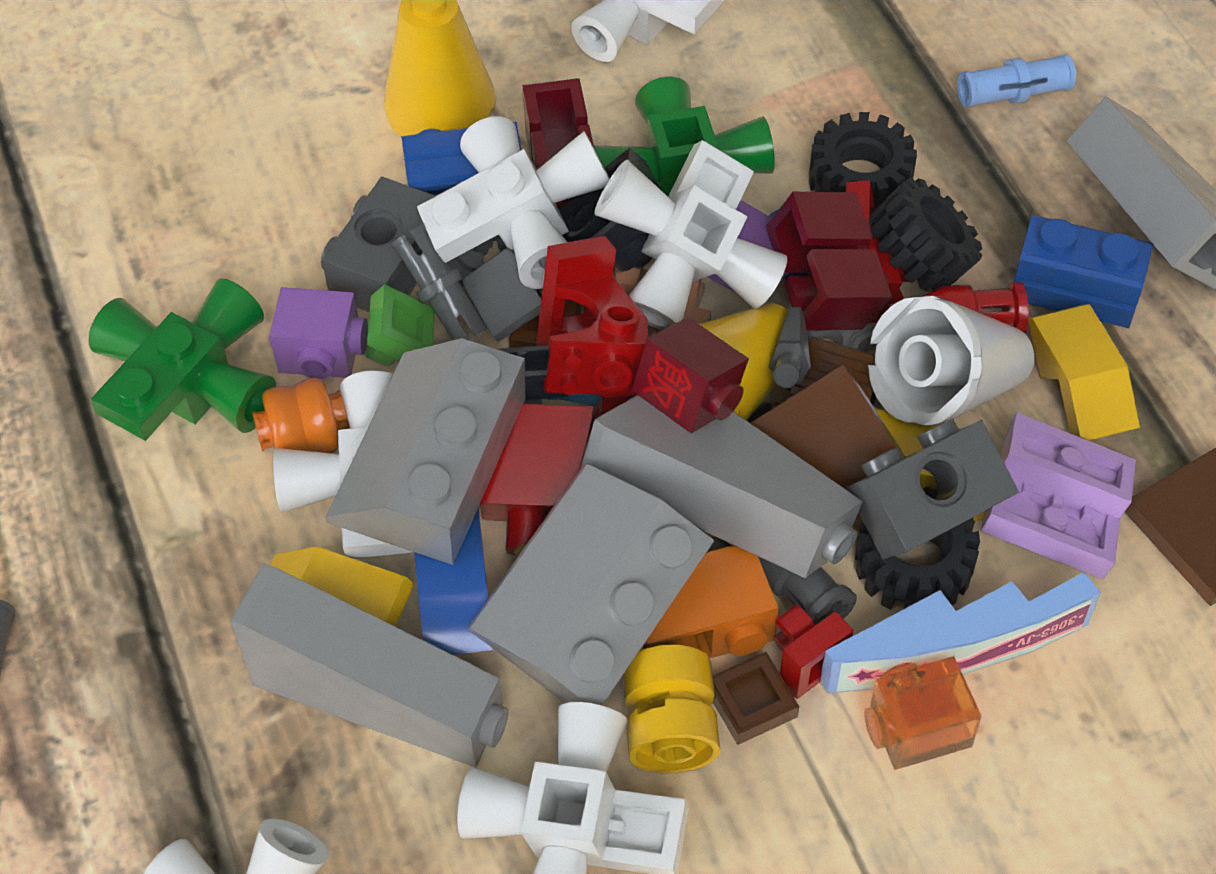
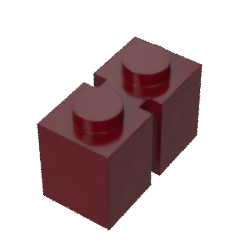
[522,78,595,207]
[766,191,892,331]

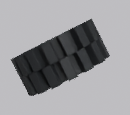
[809,112,917,208]
[869,178,982,291]
[855,488,980,610]

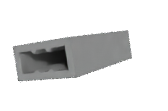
[1067,96,1216,290]
[581,395,863,578]
[230,563,509,767]

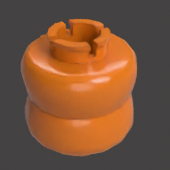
[252,377,349,453]

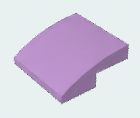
[981,412,1136,580]

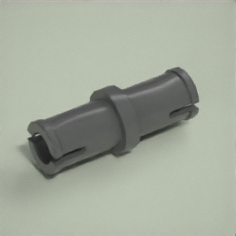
[391,223,487,340]

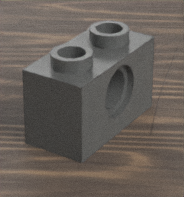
[321,176,435,312]
[846,418,1020,560]

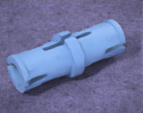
[957,54,1076,108]

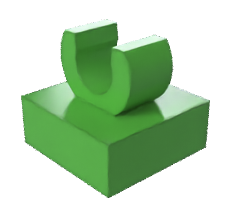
[365,284,435,366]

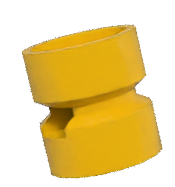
[622,645,720,774]

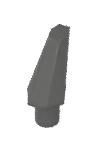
[769,307,811,388]

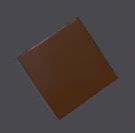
[713,652,800,745]

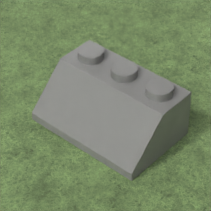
[326,338,525,565]
[467,464,714,705]

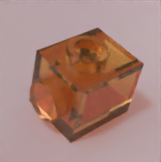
[864,656,982,770]

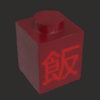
[631,317,749,434]

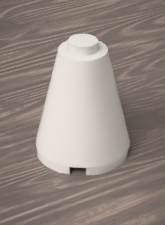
[868,296,1034,426]

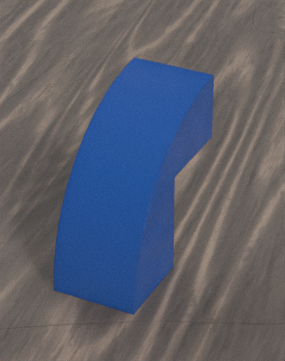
[414,507,494,655]

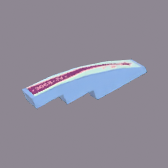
[820,572,1101,693]

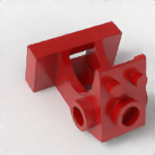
[536,236,648,398]

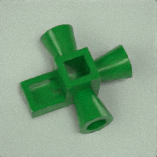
[594,76,775,196]
[88,279,276,441]

